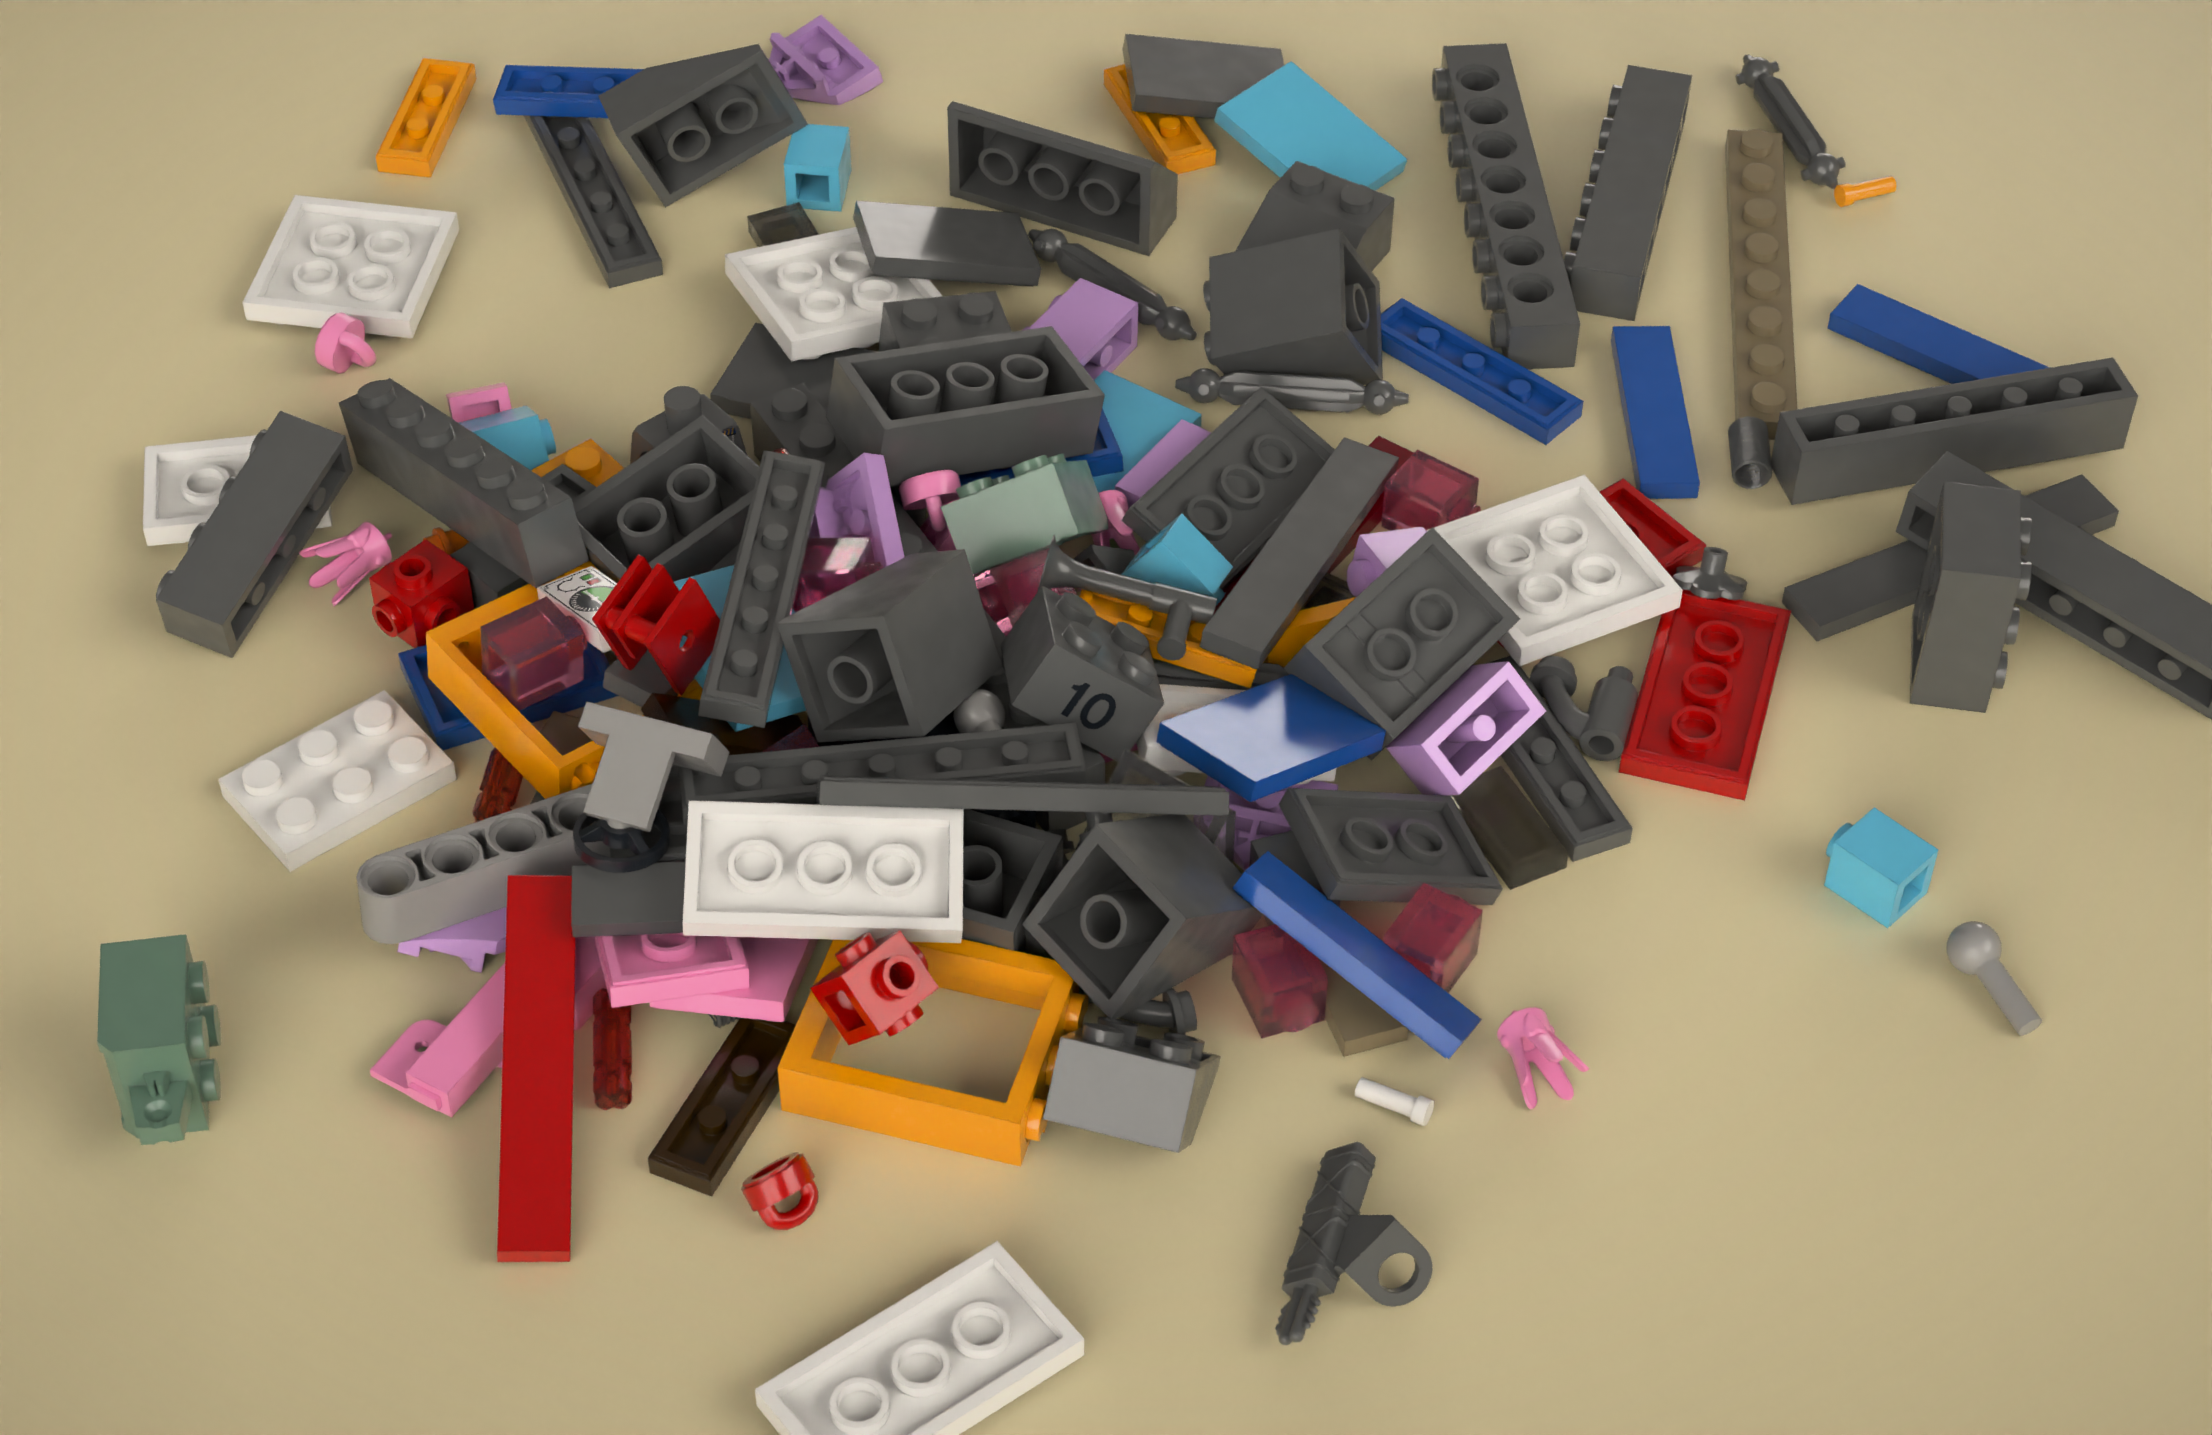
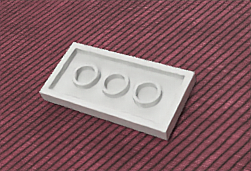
[683,801,964,943]
[755,1241,1084,1435]

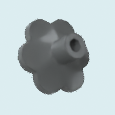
[1673,547,1747,600]

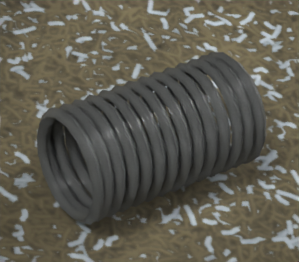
[1728,417,1772,489]

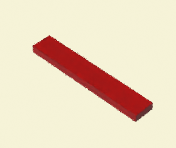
[497,875,576,1262]

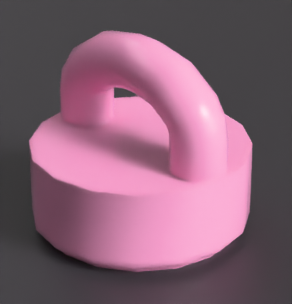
[315,312,376,373]
[898,470,961,531]

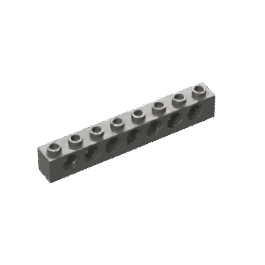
[1432,43,1580,369]

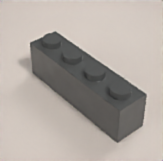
[156,411,353,658]

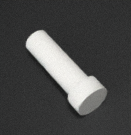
[1355,1077,1434,1126]

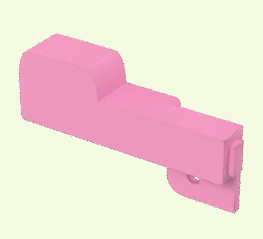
[370,936,609,1117]

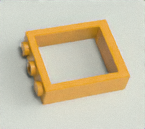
[426,561,703,799]
[777,939,1089,1167]

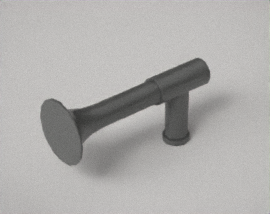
[1038,535,1217,661]

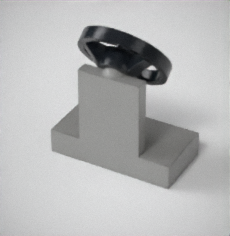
[573,701,729,873]

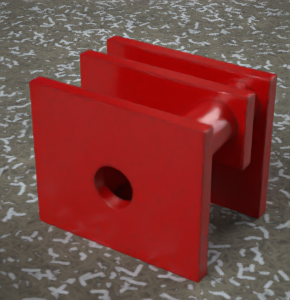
[592,554,720,695]

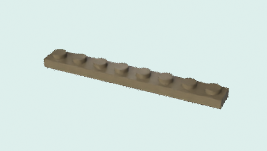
[1725,129,1797,440]

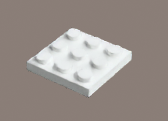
[243,195,459,338]
[725,227,942,362]
[1427,475,1683,666]

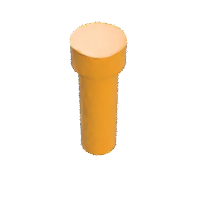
[1834,176,1896,207]

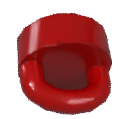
[741,1152,819,1230]

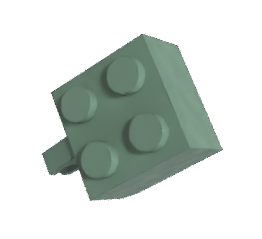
[941,453,1108,576]
[97,934,221,1145]

